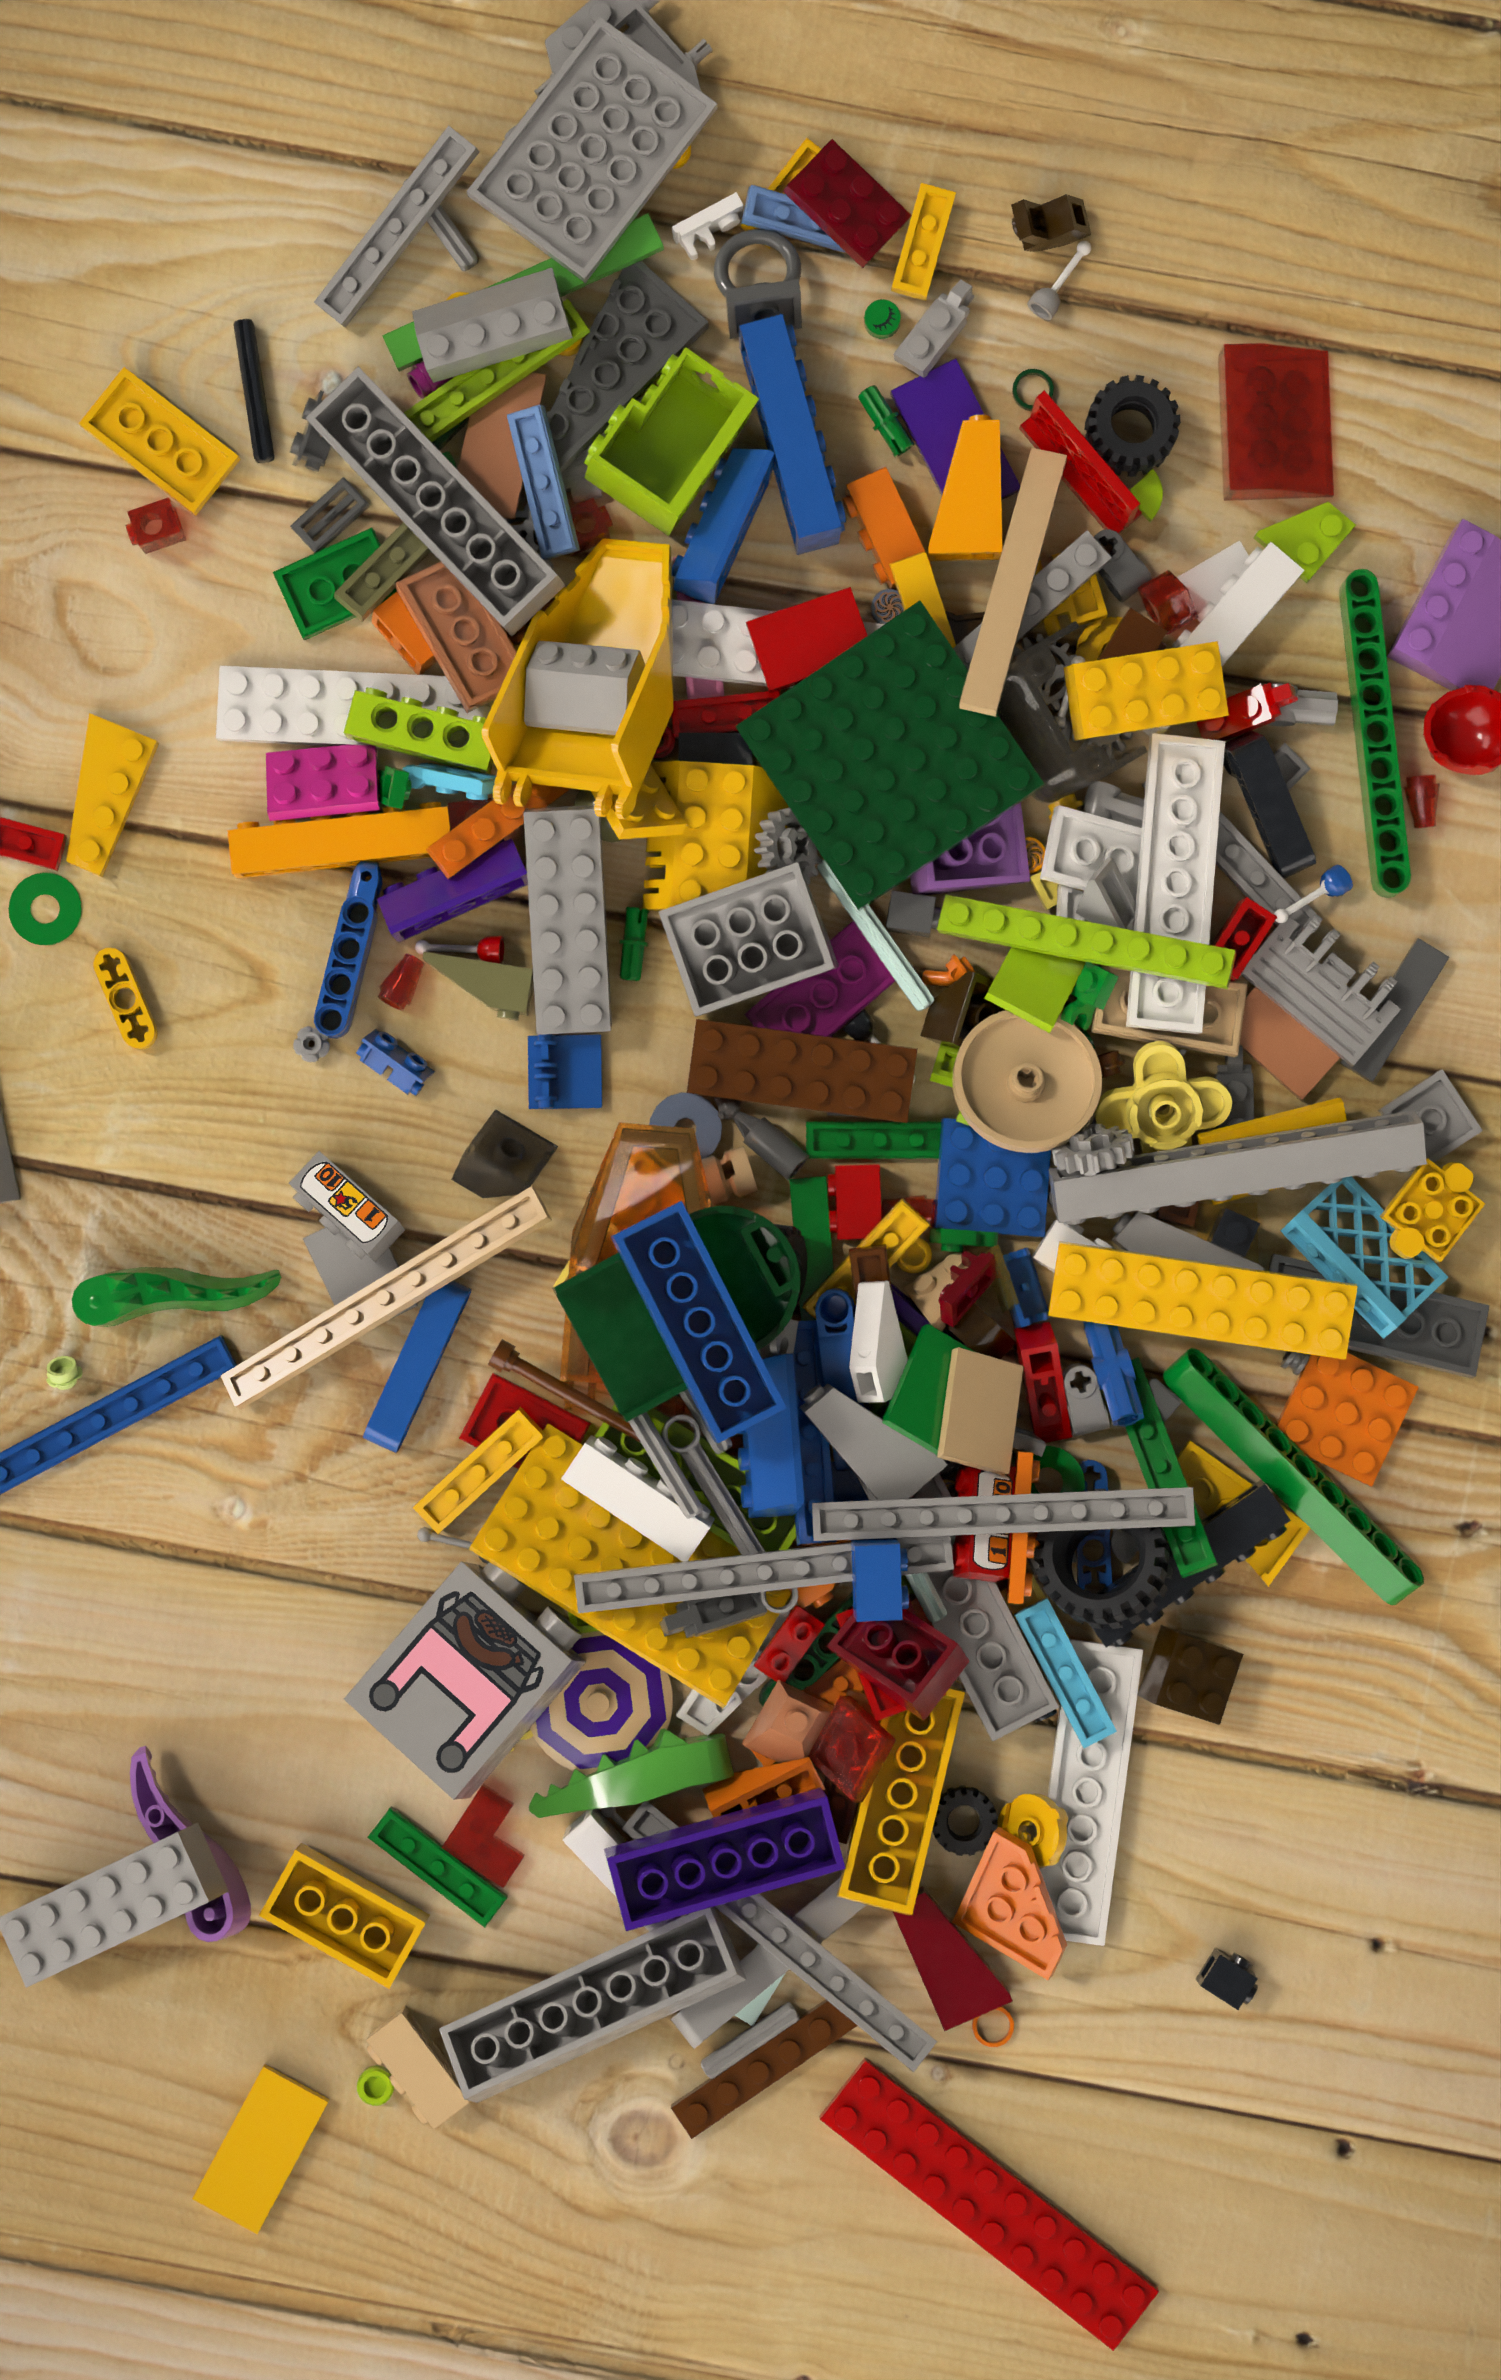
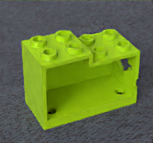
[584,347,759,536]

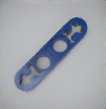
[1076,1459,1112,1593]

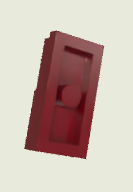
[938,1251,996,1327]

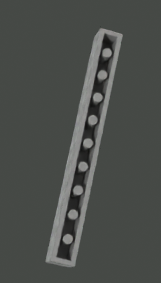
[1048,1111,1427,1225]

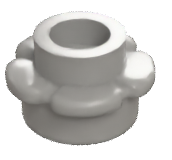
[293,1026,330,1062]

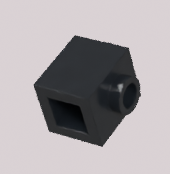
[1196,1948,1258,2010]

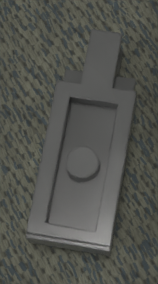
[1214,1045,1254,1129]
[659,1592,767,1638]

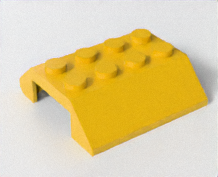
[642,761,788,911]

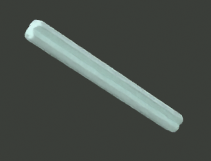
[817,860,935,1012]

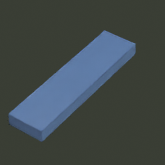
[507,404,580,560]

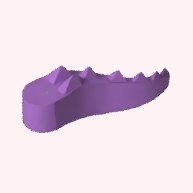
[130,1746,251,1942]

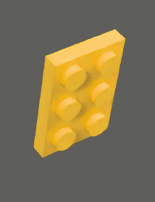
[591,764,687,840]

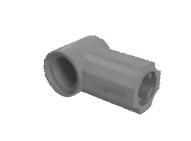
[1267,684,1338,726]
[1081,780,1144,828]

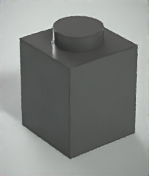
[886,890,941,937]

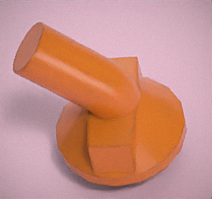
[922,954,976,986]

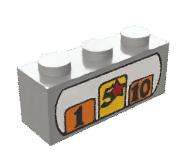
[289,1151,405,1262]

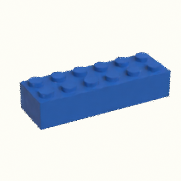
[739,314,846,555]
[611,1201,787,1443]

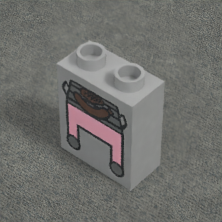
[344,1561,586,1800]

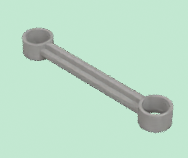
[661,1415,798,1613]

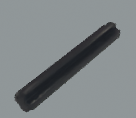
[233,319,275,463]

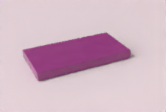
[744,921,895,1037]

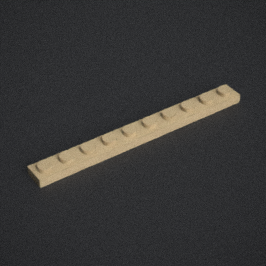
[221,1186,552,1409]

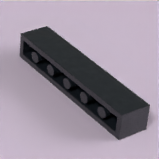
[1090,1480,1291,1648]

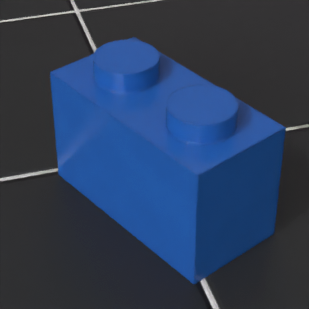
[851,1538,909,1622]

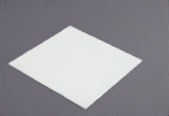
[1177,541,1249,613]

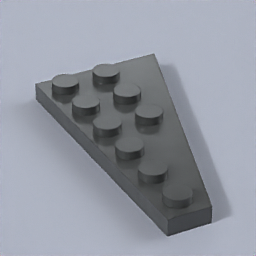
[547,261,709,474]

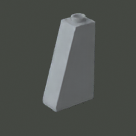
[1111,1211,1265,1271]
[799,1383,947,1500]

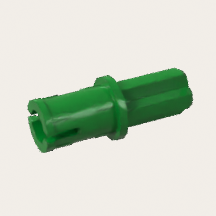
[858,385,914,458]
[619,907,649,981]

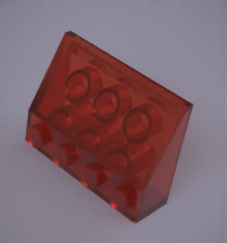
[1218,343,1334,501]

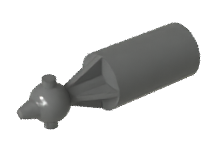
[714,1097,809,1180]

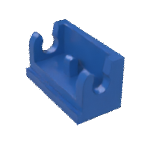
[995,1247,1050,1328]

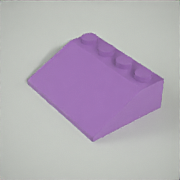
[1387,519,1501,691]
[910,802,1030,895]

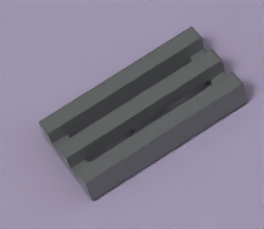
[290,477,370,553]

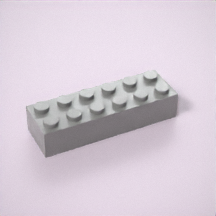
[524,805,612,1035]
[0,1823,229,1988]

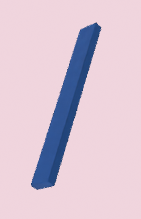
[0,1335,237,1495]

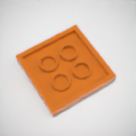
[1276,1353,1419,1487]

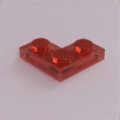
[441,1783,524,1888]

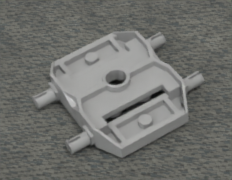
[534,0,713,97]

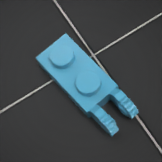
[403,763,496,800]

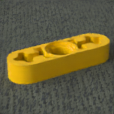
[93,948,158,1050]

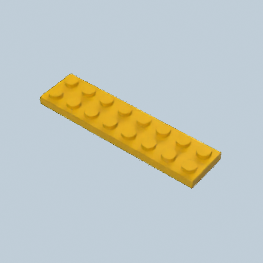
[1048,1241,1358,1360]

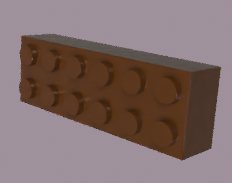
[687,1019,918,1123]

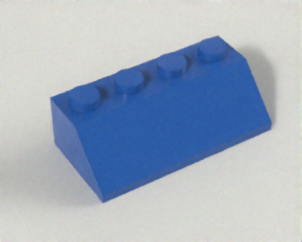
[672,448,775,604]
[737,1353,805,1518]

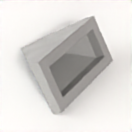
[1075,858,1136,930]

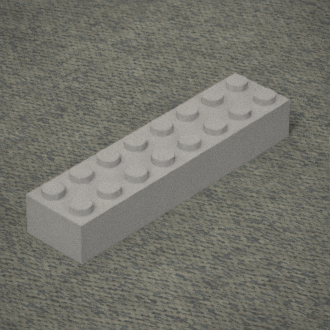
[306,366,565,636]
[439,1907,747,2103]

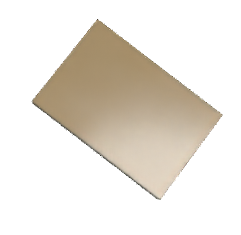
[937,1347,1023,1476]

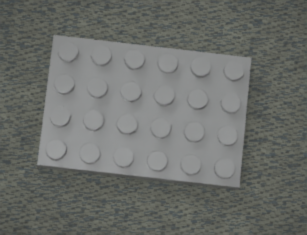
[467,16,718,283]

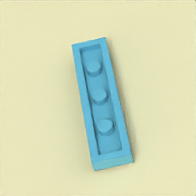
[1014,1597,1117,1748]

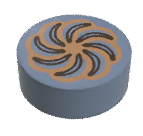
[871,589,904,624]

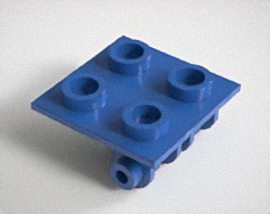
[528,1034,602,1109]

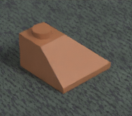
[742,1680,842,1764]

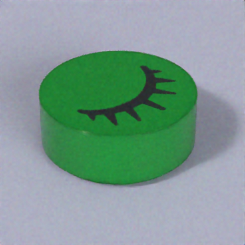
[864,299,901,339]

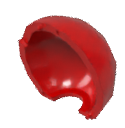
[1423,685,1501,775]

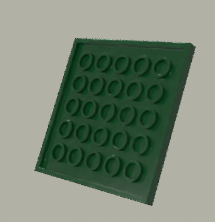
[735,600,1045,911]

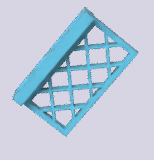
[1280,1176,1448,1339]

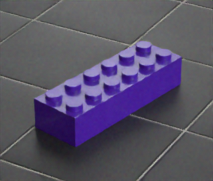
[604,1787,846,1931]

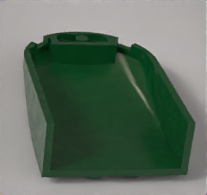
[552,1206,800,1422]

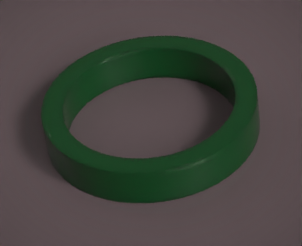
[1012,369,1054,411]

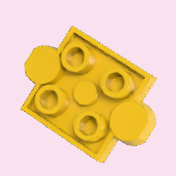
[1379,1158,1485,1262]

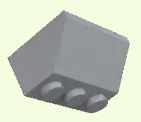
[524,641,645,735]

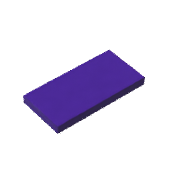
[890,358,1020,500]

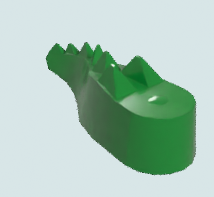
[72,1267,282,1327]

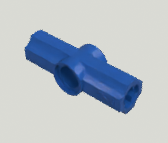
[1083,1321,1144,1427]

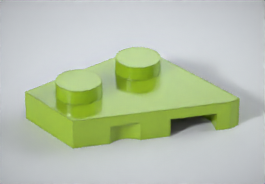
[1254,502,1356,583]

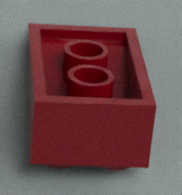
[827,1609,970,1721]

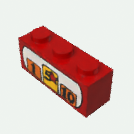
[952,1465,1016,1582]

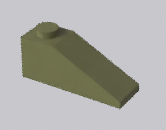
[422,952,534,1021]

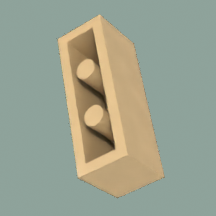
[366,2005,470,2130]

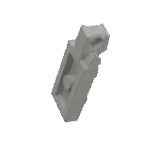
[893,279,974,378]

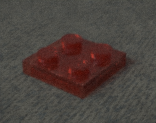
[808,1695,896,1802]

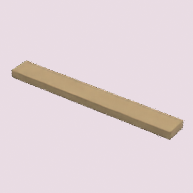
[959,447,1067,717]

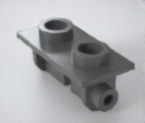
[290,390,331,472]

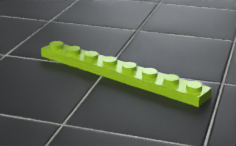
[937,894,1236,989]

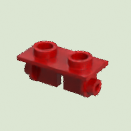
[753,1605,825,1682]

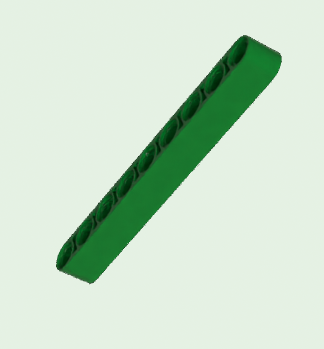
[1339,569,1411,898]
[1163,1348,1424,1605]

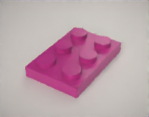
[266,745,380,821]

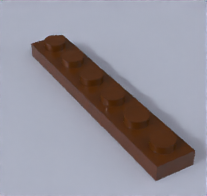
[671,1999,857,2139]

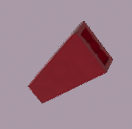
[892,1886,1013,2031]

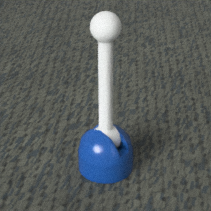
[1274,865,1353,923]

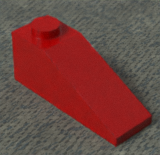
[1013,1322,1072,1443]

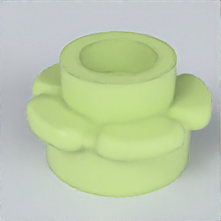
[46,1356,83,1390]

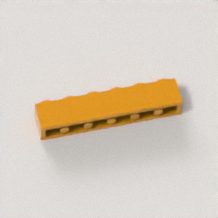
[227,802,453,879]

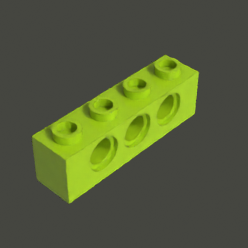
[343,687,494,774]

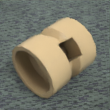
[694,1146,758,1207]

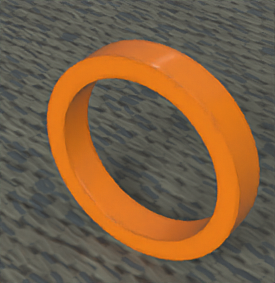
[972,2006,1014,2047]

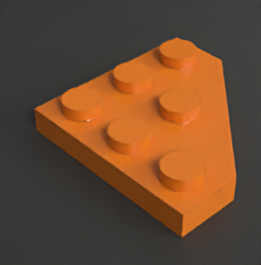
[952,1827,1067,1980]

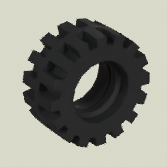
[932,1785,998,1856]

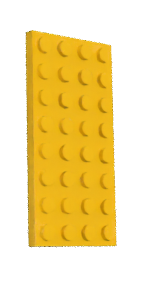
[469,1424,791,1708]

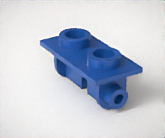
[356,1029,435,1096]

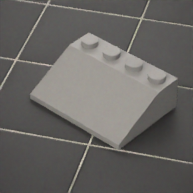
[658,862,839,1017]

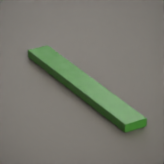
[382,213,664,372]

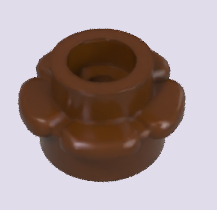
[1097,1050,1126,1078]

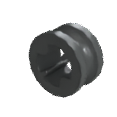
[1280,1351,1311,1375]

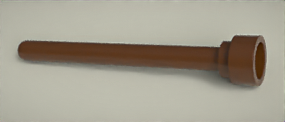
[488,1339,642,1444]

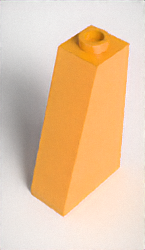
[927,415,1003,561]

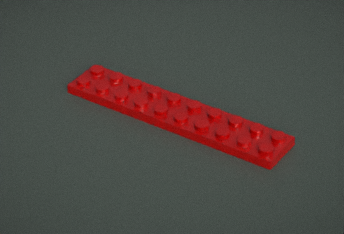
[819,2058,1159,2351]

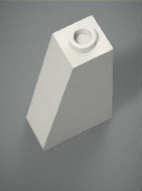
[562,1809,680,1932]

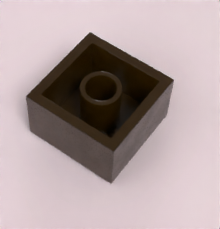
[1137,1625,1244,1725]

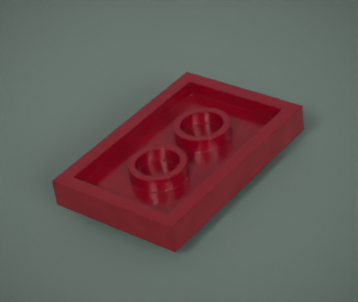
[783,139,912,268]

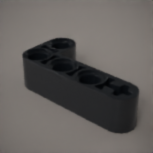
[1223,731,1316,879]

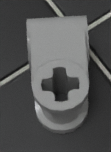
[1062,1363,1110,1437]

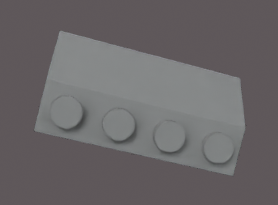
[412,268,573,383]

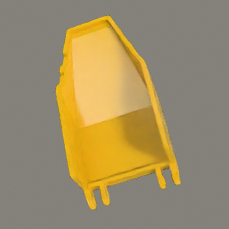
[482,538,674,820]

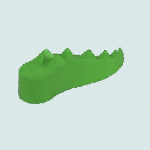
[529,1728,734,1818]

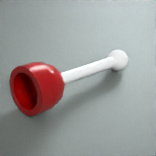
[415,935,504,964]

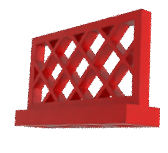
[1019,390,1142,534]

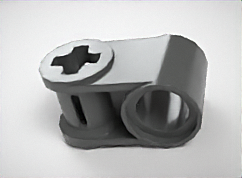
[1094,529,1152,603]

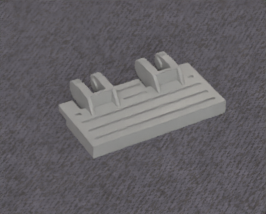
[1241,914,1401,1067]

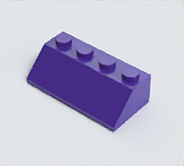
[377,838,528,943]

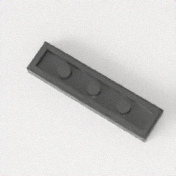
[1340,938,1449,1083]

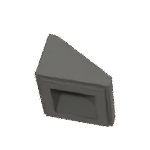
[1148,1377,1181,1423]

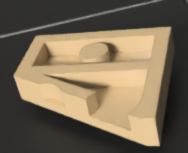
[904,1246,968,1331]

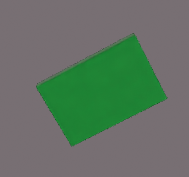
[273,527,397,641]
[882,1324,975,1455]

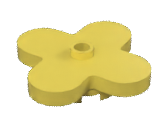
[1094,1041,1232,1154]

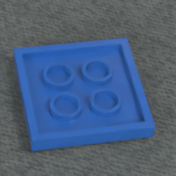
[933,1118,1051,1237]

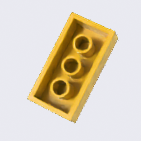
[1063,641,1229,741]
[259,1843,430,1989]

